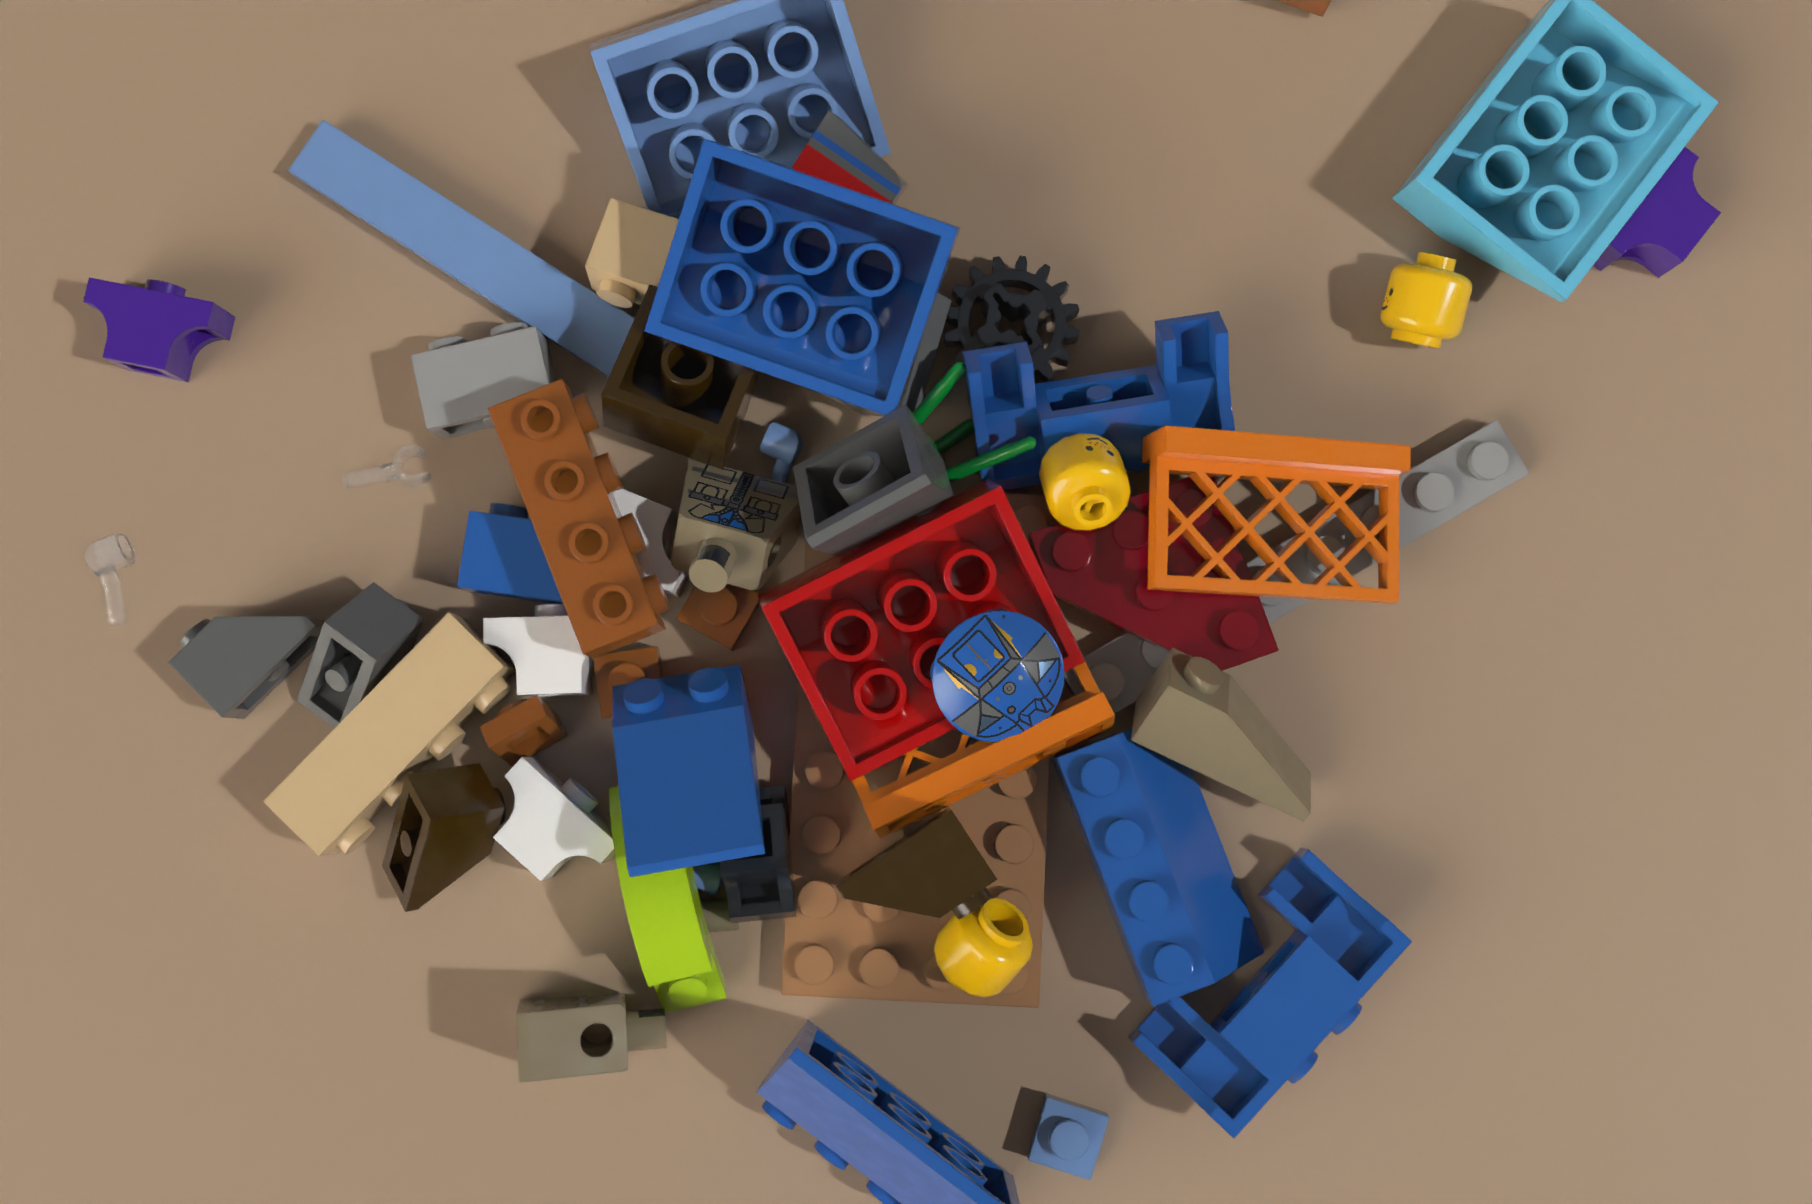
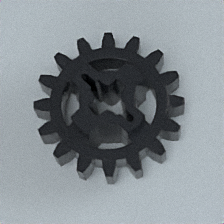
[944,255,1080,383]

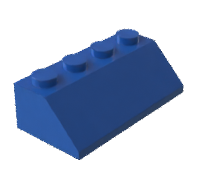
[1051,727,1265,1007]

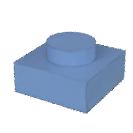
[1027,1093,1109,1180]

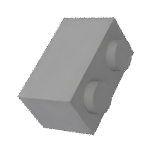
[411,322,557,440]

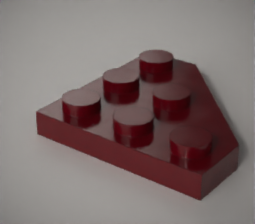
[1028,477,1279,671]

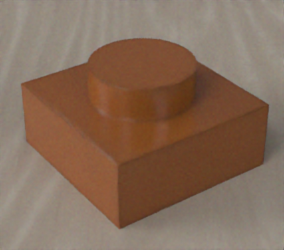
[676,584,760,651]
[593,646,663,719]
[480,695,568,767]

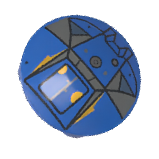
[930,608,1064,742]

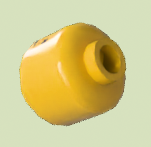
[1380,252,1472,349]
[1039,433,1131,531]
[934,898,1033,997]

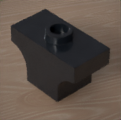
[720,785,796,923]

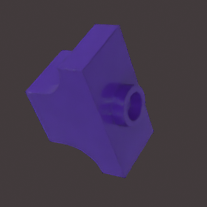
[1593,147,1721,278]
[83,277,235,383]

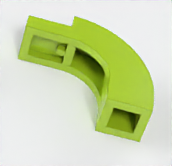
[609,786,727,1013]

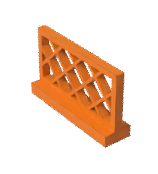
[1142,425,1411,604]
[852,662,1115,839]

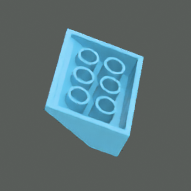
[1392,0,1719,302]

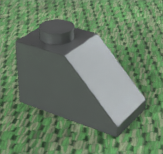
[297,582,424,728]
[168,616,324,719]

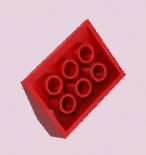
[757,479,1086,781]

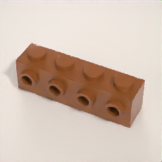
[488,379,670,658]

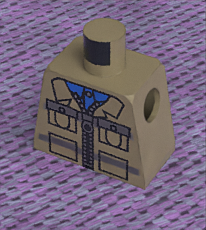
[671,458,801,593]
[516,994,667,1083]

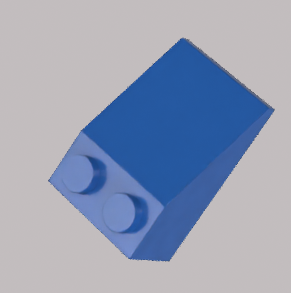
[612,664,765,877]

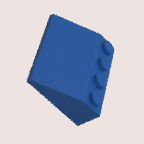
[644,139,960,415]
[757,1020,1020,1204]

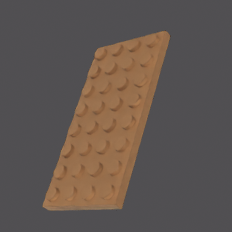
[781,490,1059,1008]

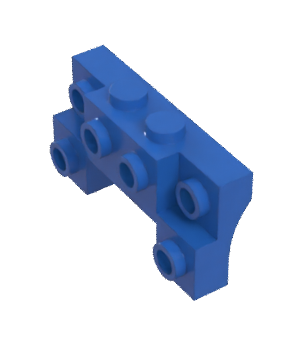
[963,311,1235,490]
[1128,848,1412,1139]

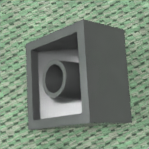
[793,404,953,557]

